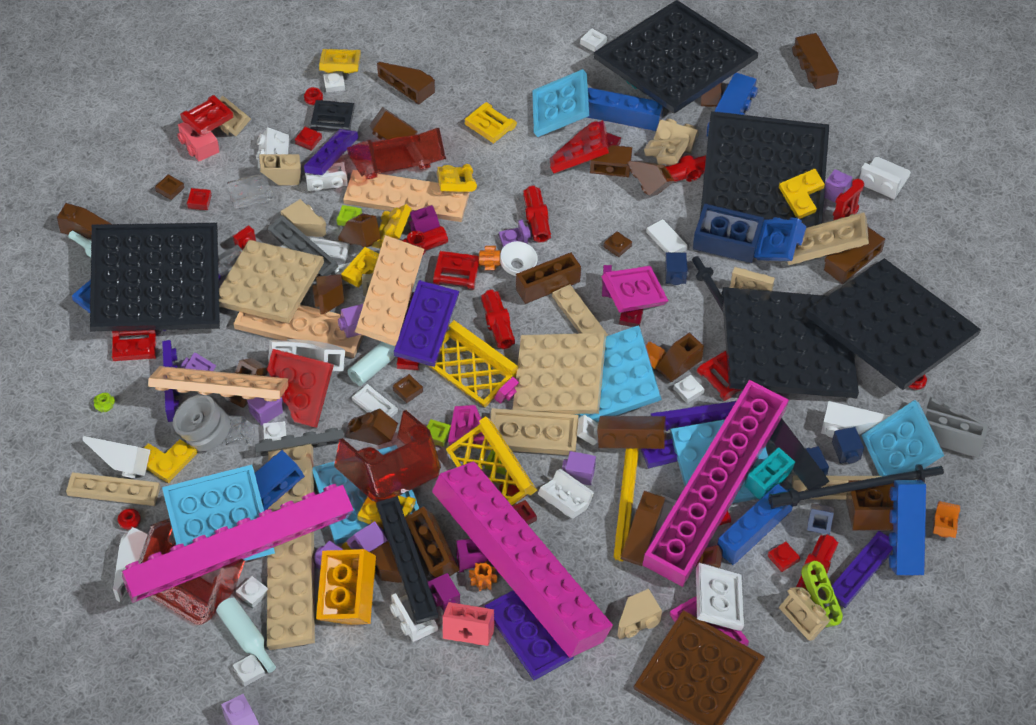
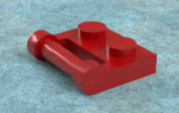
[180,95,234,136]
[833,179,864,221]
[433,251,480,290]
[112,330,156,361]
[697,351,742,401]

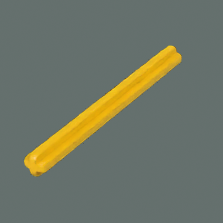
[613,448,639,562]

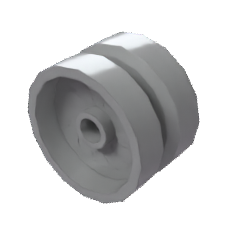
[173,395,231,451]

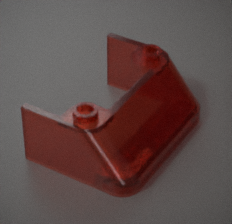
[347,128,446,180]
[334,410,441,502]
[139,518,245,625]

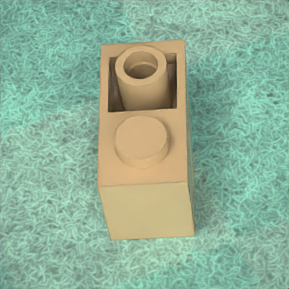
[259,154,301,185]
[281,199,326,237]
[617,589,662,639]

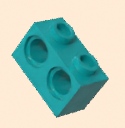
[745,447,795,500]

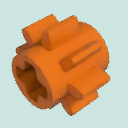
[479,246,501,271]
[469,561,497,591]

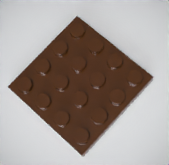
[634,610,765,725]

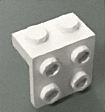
[859,157,911,199]

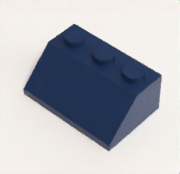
[693,204,764,263]

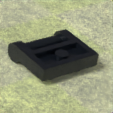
[310,100,355,131]

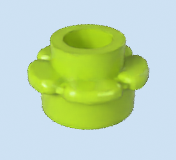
[93,393,115,412]

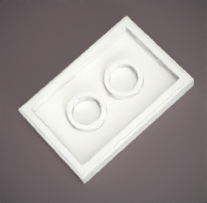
[696,563,744,631]

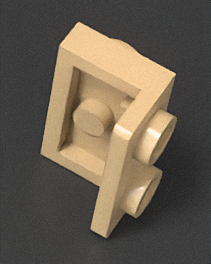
[219,96,251,136]
[654,118,699,153]
[730,267,775,291]
[779,587,831,641]

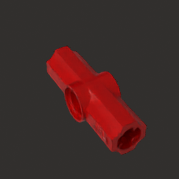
[665,155,706,182]
[523,185,551,243]
[400,226,448,255]
[481,289,515,349]
[796,534,839,599]

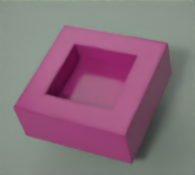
[494,377,519,404]

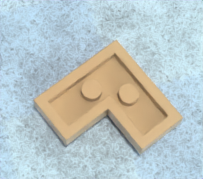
[644,138,688,165]

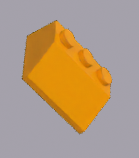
[316,549,376,625]

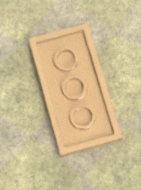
[787,212,869,265]
[488,408,579,455]

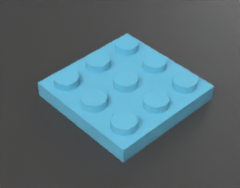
[532,69,589,137]
[861,400,944,476]

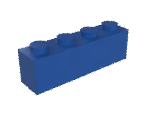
[706,72,758,137]
[587,88,663,131]
[255,450,305,511]
[889,480,926,575]
[717,484,793,565]

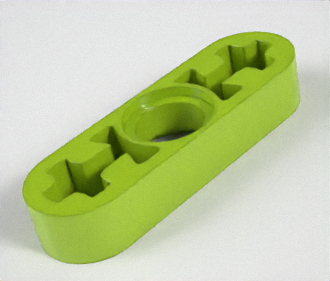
[801,561,843,628]

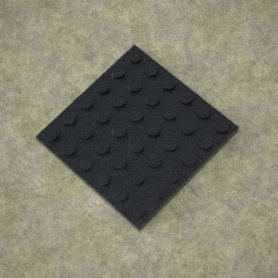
[594,0,758,114]
[700,111,829,228]
[90,223,220,332]
[805,258,981,390]
[722,287,859,399]

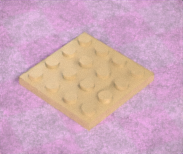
[219,240,324,324]
[513,333,606,414]

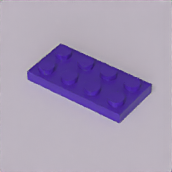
[394,280,459,367]
[484,590,574,681]

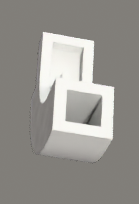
[268,339,345,371]

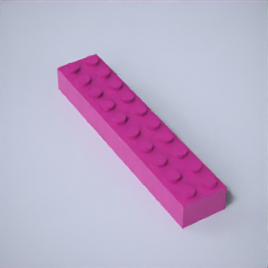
[642,380,789,587]
[432,461,613,658]
[122,484,353,603]

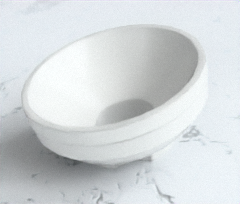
[500,241,538,276]

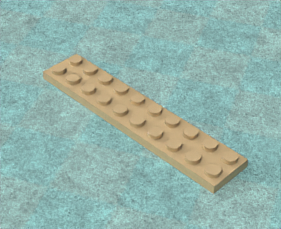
[267,444,315,650]

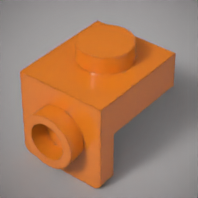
[646,341,666,370]
[933,501,960,538]

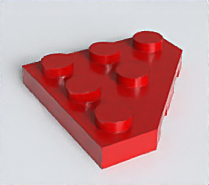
[550,120,609,174]
[267,349,334,428]

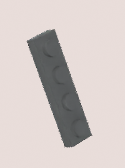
[267,215,338,276]
[255,428,344,457]

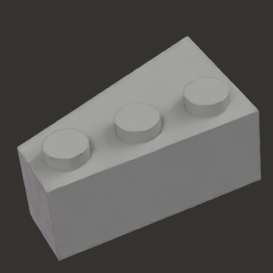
[923,393,988,458]

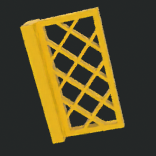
[428,320,518,407]
[446,416,538,505]

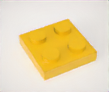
[319,49,361,73]

